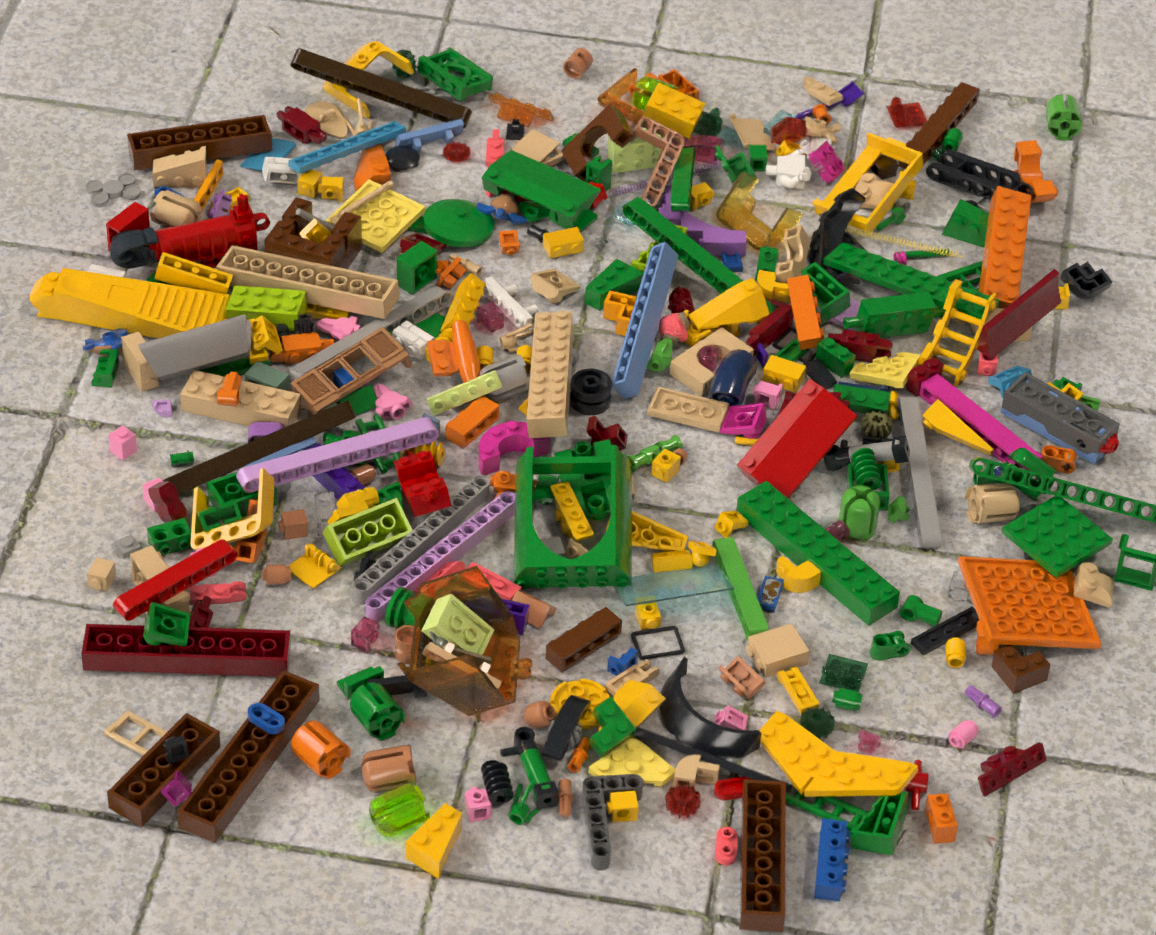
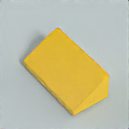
[650,550,693,573]

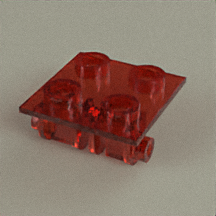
[886,97,927,128]

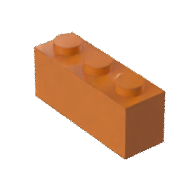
[445,396,499,449]

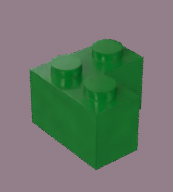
[588,696,636,758]

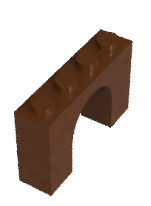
[561,104,635,182]

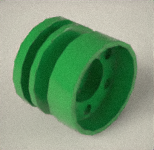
[385,587,434,636]

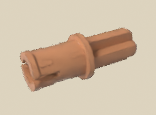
[558,779,573,818]

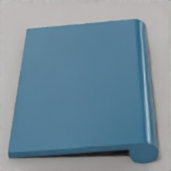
[240,138,296,171]

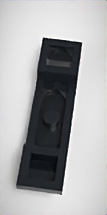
[542,695,591,761]

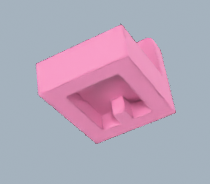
[714,705,748,730]

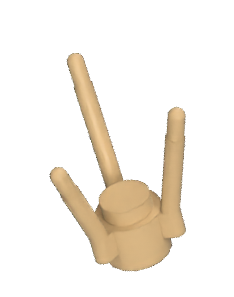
[345,97,373,136]
[500,324,534,353]

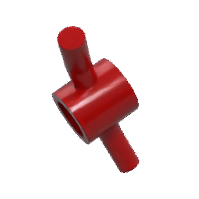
[906,759,929,811]

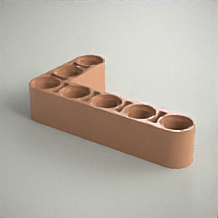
[633,117,685,208]

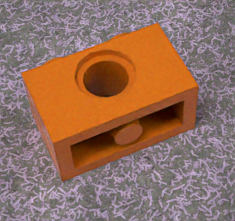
[925,793,958,844]

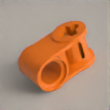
[1041,445,1077,474]

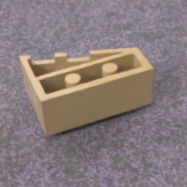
[153,146,207,187]

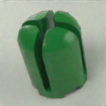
[1001,448,1057,501]
[350,682,405,741]

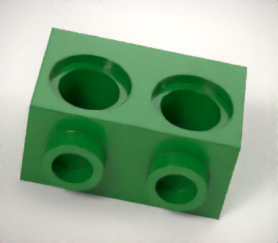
[147,518,192,556]

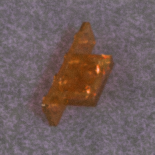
[488,93,554,128]

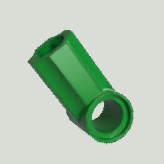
[900,595,943,626]

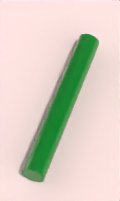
[898,249,950,258]

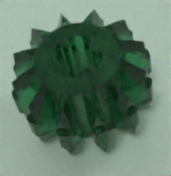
[392,49,417,79]
[800,706,835,739]

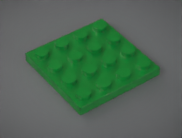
[1001,496,1113,578]

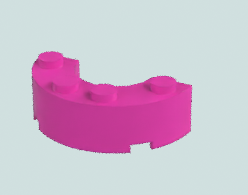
[478,421,551,475]

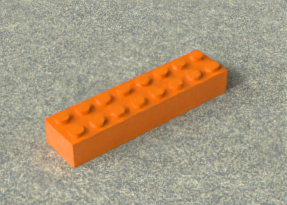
[979,186,1031,309]

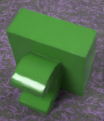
[888,495,910,523]

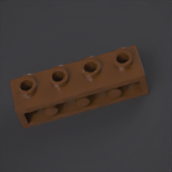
[545,607,622,672]

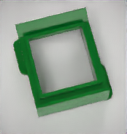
[1114,534,1156,591]

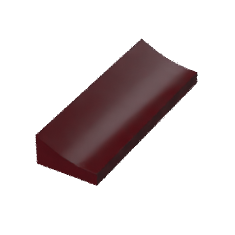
[977,269,1062,360]

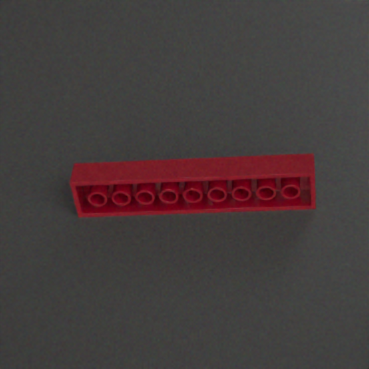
[81,624,291,677]

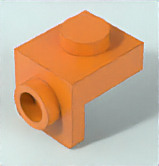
[498,230,520,255]

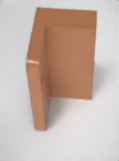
[512,590,557,628]

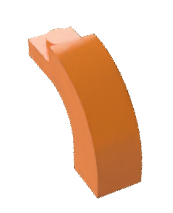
[236,499,268,563]

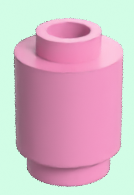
[949,720,979,749]

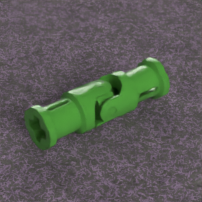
[628,435,683,472]

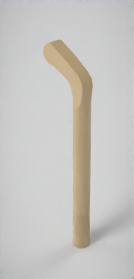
[330,180,394,226]

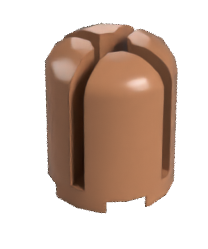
[361,745,417,793]

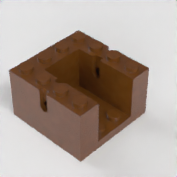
[265,197,362,269]

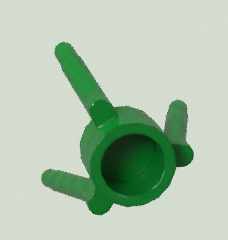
[508,781,541,825]

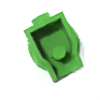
[646,338,673,372]

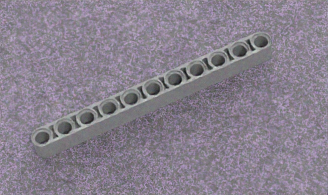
[287,286,453,382]
[898,397,941,548]
[352,475,490,605]

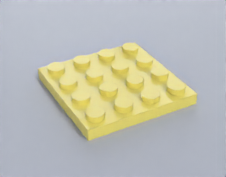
[325,180,425,253]

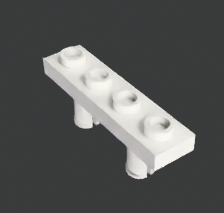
[483,277,539,332]

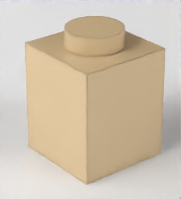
[87,557,116,592]

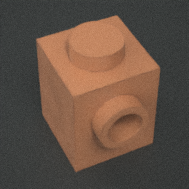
[278,509,308,540]

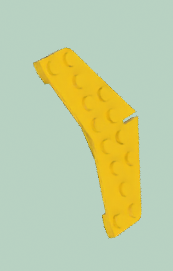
[759,711,918,797]

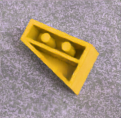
[405,803,462,879]

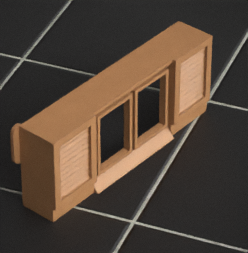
[291,327,412,415]

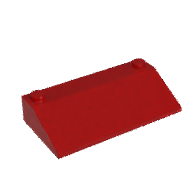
[737,379,858,499]

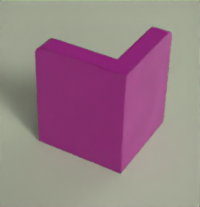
[161,771,192,807]

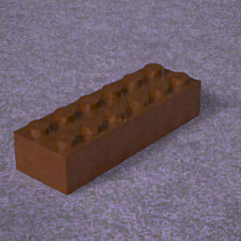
[107,713,220,827]

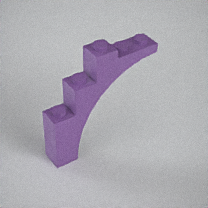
[659,185,746,256]

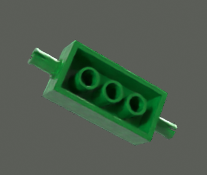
[843,292,946,338]

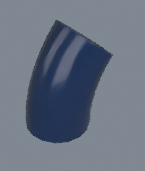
[708,349,757,406]

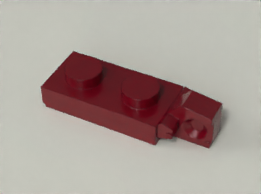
[189,595,214,628]

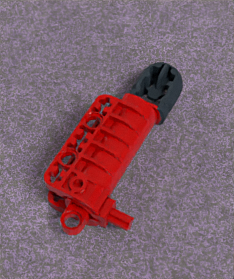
[110,193,270,269]

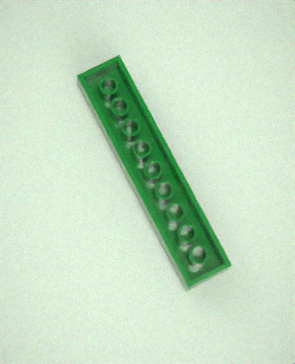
[736,481,900,626]

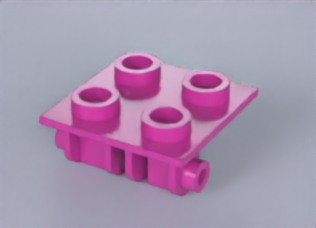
[808,141,845,183]

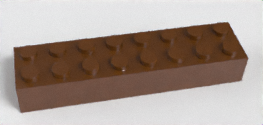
[127,115,272,170]
[740,779,786,932]

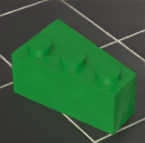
[585,259,644,311]

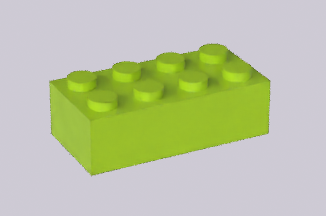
[226,286,308,331]
[322,498,412,566]

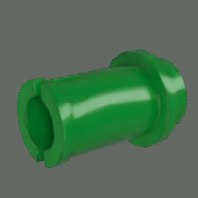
[170,450,194,466]

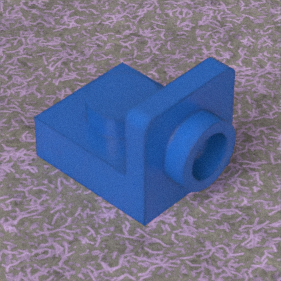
[607,648,638,676]

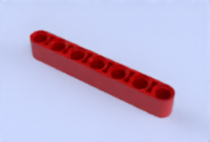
[113,539,238,621]

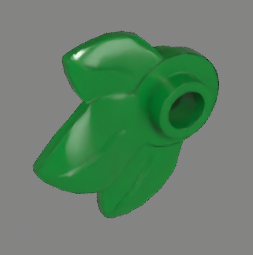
[519,201,550,223]

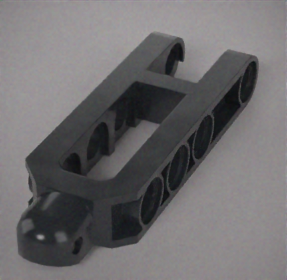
[926,149,1033,201]

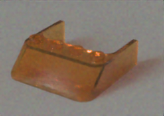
[597,68,690,128]

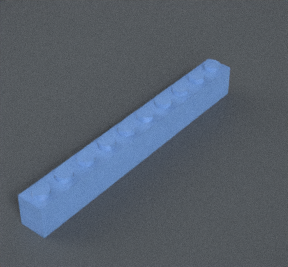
[612,242,679,399]

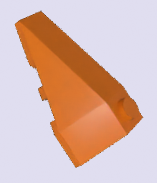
[354,144,391,191]

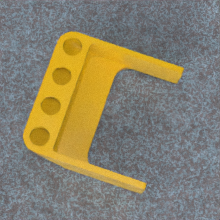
[323,41,414,118]
[191,468,274,551]

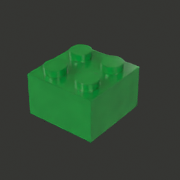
[396,241,437,295]

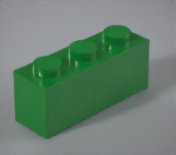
[833,384,891,415]

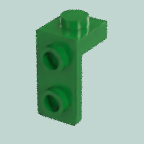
[755,247,779,282]

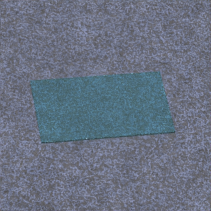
[613,564,734,607]

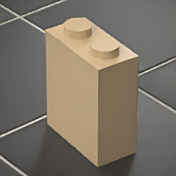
[121,331,159,392]
[746,623,810,678]

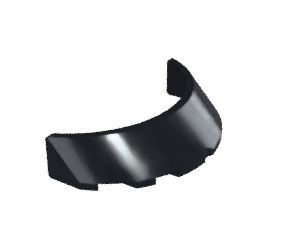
[809,188,865,285]
[659,656,762,758]

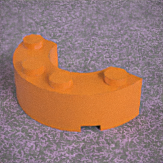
[1014,140,1058,204]

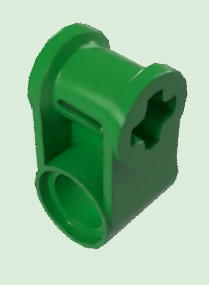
[870,631,911,661]

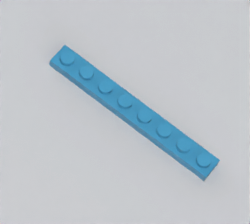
[288,121,406,174]

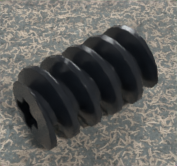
[481,760,514,806]

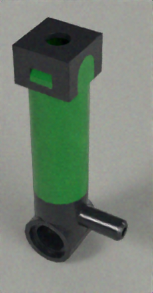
[500,727,558,810]

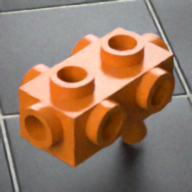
[490,471,537,500]

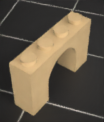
[670,327,754,397]

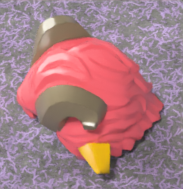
[659,310,690,343]

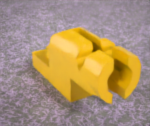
[327,487,379,524]

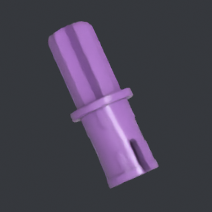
[964,685,1002,718]

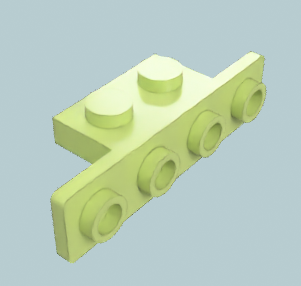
[427,370,502,415]

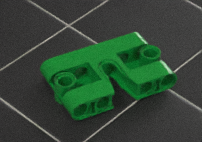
[554,439,611,521]

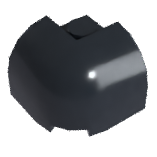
[1060,262,1113,299]

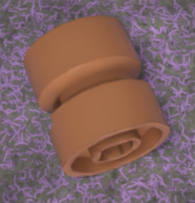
[563,48,593,79]
[395,625,421,664]

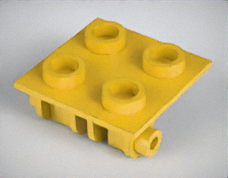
[288,543,342,589]

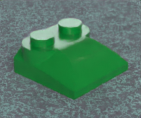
[143,602,190,647]

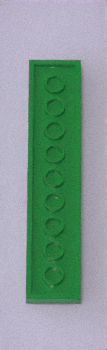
[824,243,1000,319]

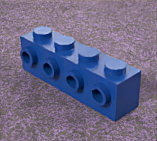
[814,818,851,901]

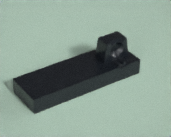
[367,672,430,698]

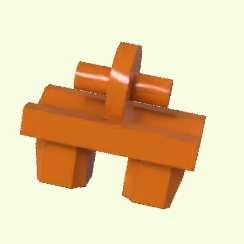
[435,256,466,290]

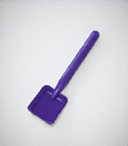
[795,81,865,120]

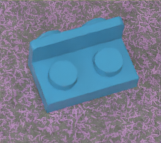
[988,365,1032,398]

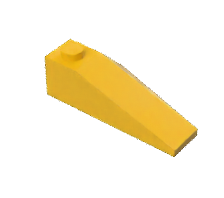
[688,278,769,330]
[605,511,689,551]

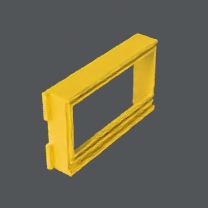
[812,132,923,235]

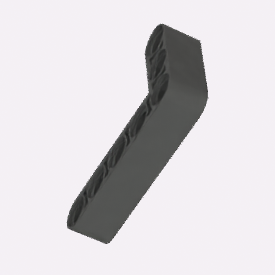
[582,774,643,871]

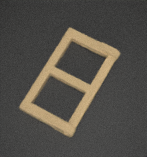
[104,710,167,755]

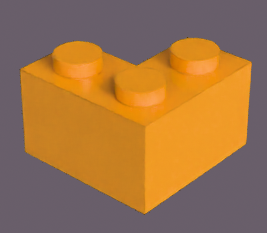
[603,290,637,336]

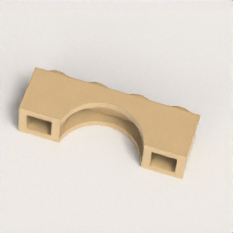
[775,225,810,284]

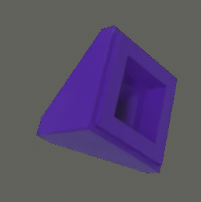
[756,343,769,368]

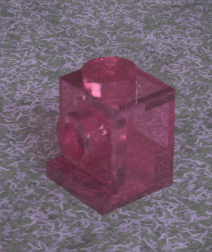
[477,301,504,332]
[351,616,380,653]

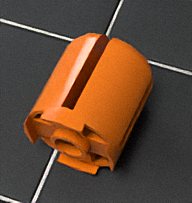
[291,721,351,779]

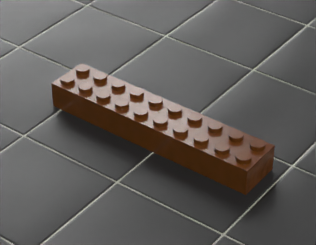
[177,670,320,843]

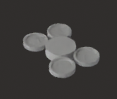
[85,173,141,206]

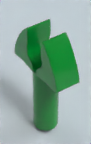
[876,207,906,231]

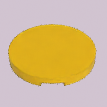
[550,678,610,729]

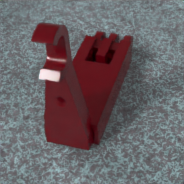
[747,298,793,357]

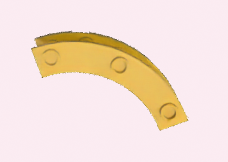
[917,279,997,387]

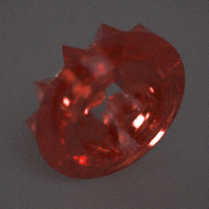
[443,141,470,162]

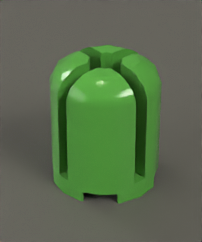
[1046,94,1082,141]
[838,485,880,541]

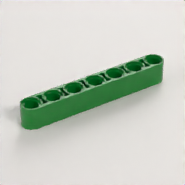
[670,148,695,212]

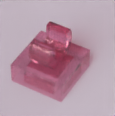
[858,729,882,755]

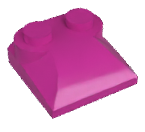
[720,403,766,439]

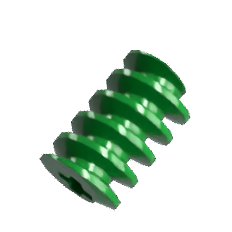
[851,448,881,490]

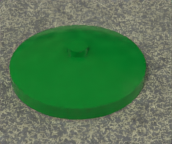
[423,199,494,247]

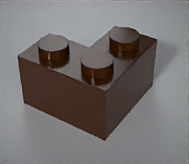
[991,645,1051,694]

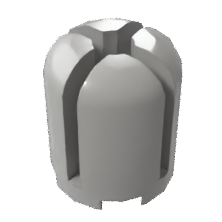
[480,355,530,402]

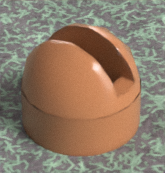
[673,448,687,465]

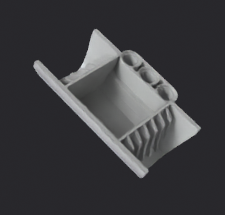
[138,314,251,381]

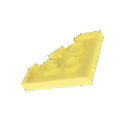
[850,352,920,388]
[588,735,676,787]

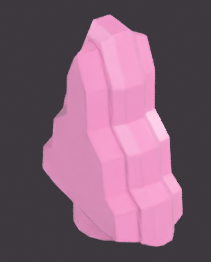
[316,316,362,340]
[374,383,413,420]

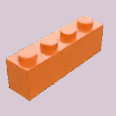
[787,275,824,350]

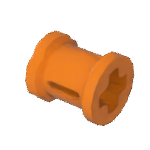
[812,104,832,126]

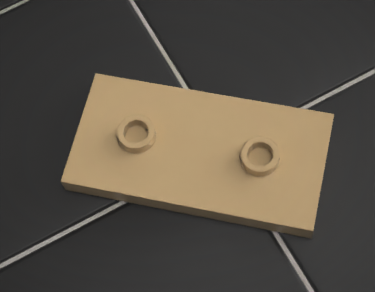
[647,387,730,433]

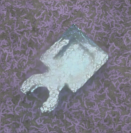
[717,126,744,150]

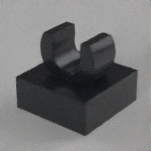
[506,119,525,140]
[163,735,189,764]

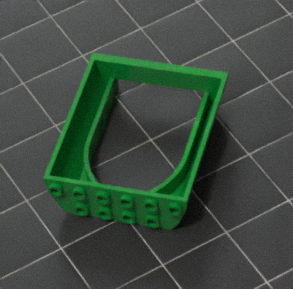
[513,445,632,589]

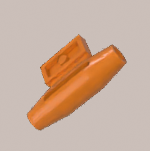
[426,320,481,383]

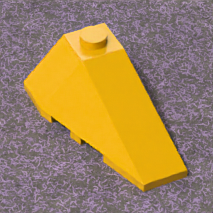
[922,399,993,456]
[597,679,666,744]

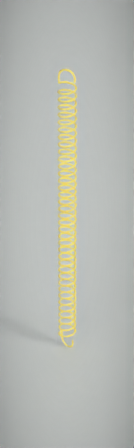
[845,226,964,258]

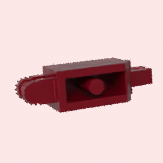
[276,106,327,144]
[828,329,893,363]

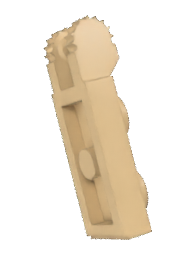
[605,659,660,696]

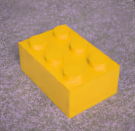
[642,82,706,139]

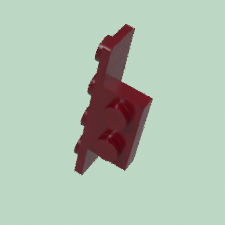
[978,742,1047,796]

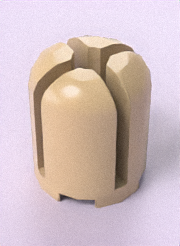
[150,190,202,228]
[965,483,1020,524]

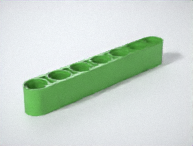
[712,537,769,641]

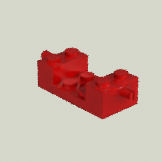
[393,450,452,517]

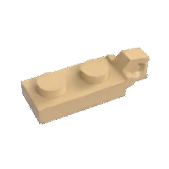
[803,76,842,106]

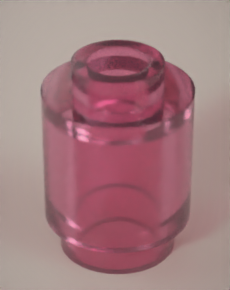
[699,346,718,373]

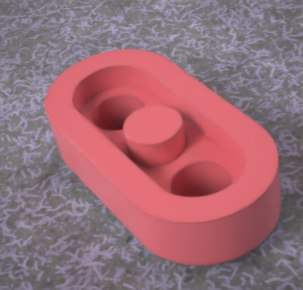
[715,827,738,865]

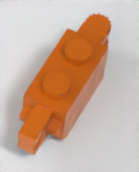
[268,332,334,365]

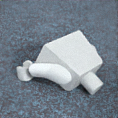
[766,140,812,190]

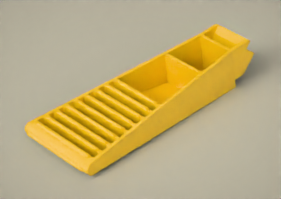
[29,268,231,339]

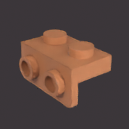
[718,656,766,700]

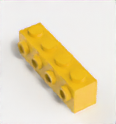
[155,252,233,294]
[440,273,486,332]

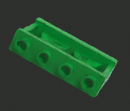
[417,47,493,102]

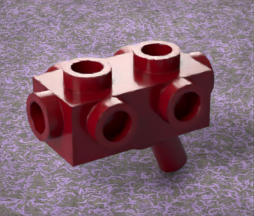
[668,286,695,322]

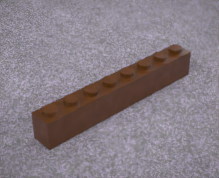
[899,82,980,169]

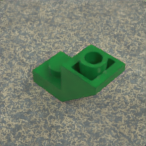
[533,474,560,505]

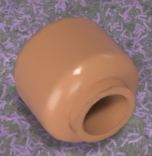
[524,701,556,729]

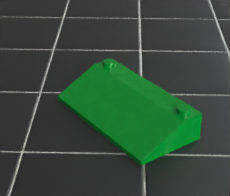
[481,150,601,228]

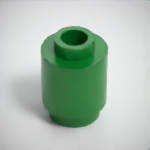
[942,128,963,151]
[832,687,863,711]

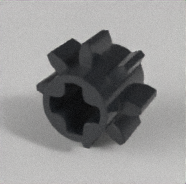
[294,314,316,334]

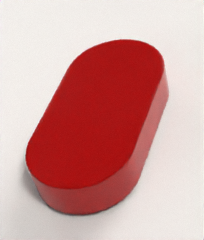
[714,777,752,800]

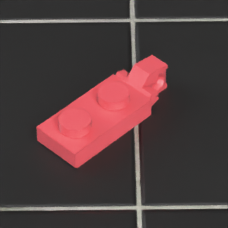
[486,129,504,167]

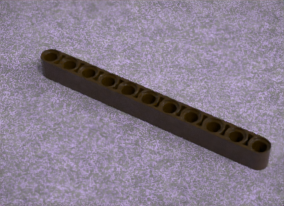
[290,48,472,128]
[162,400,356,495]

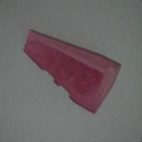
[672,135,725,165]

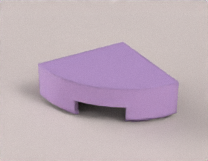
[152,399,172,417]

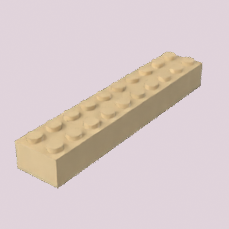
[216,245,400,319]
[527,311,574,438]

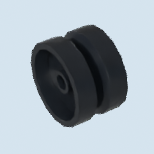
[570,368,612,416]

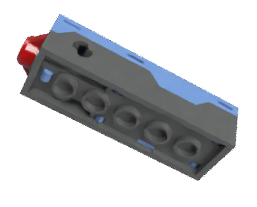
[1001,372,1120,465]

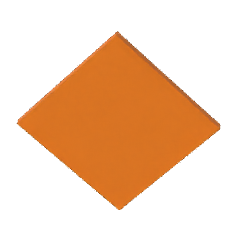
[958,556,1102,649]

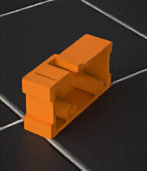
[658,69,699,100]

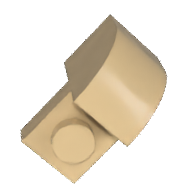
[673,755,720,794]

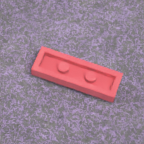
[461,562,522,601]

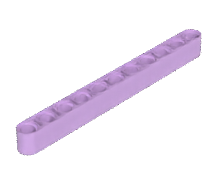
[236,417,439,493]
[366,491,515,622]

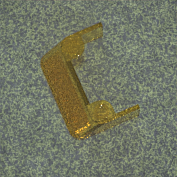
[716,172,803,251]

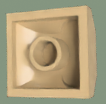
[855,173,895,209]
[530,269,581,304]
[1073,562,1114,608]

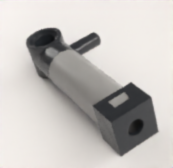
[823,435,910,471]

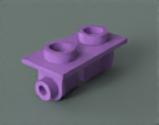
[207,189,232,219]

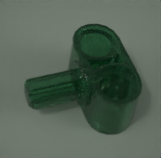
[693,107,723,139]

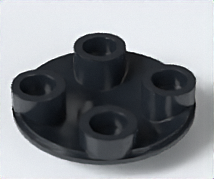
[385,146,420,172]

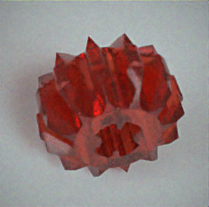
[665,783,701,819]

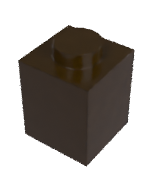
[870,154,899,180]

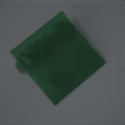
[819,654,868,693]

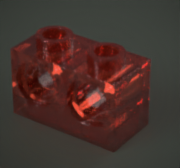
[771,116,807,145]

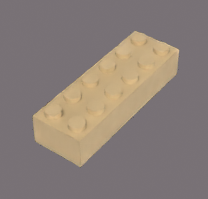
[180,370,301,427]

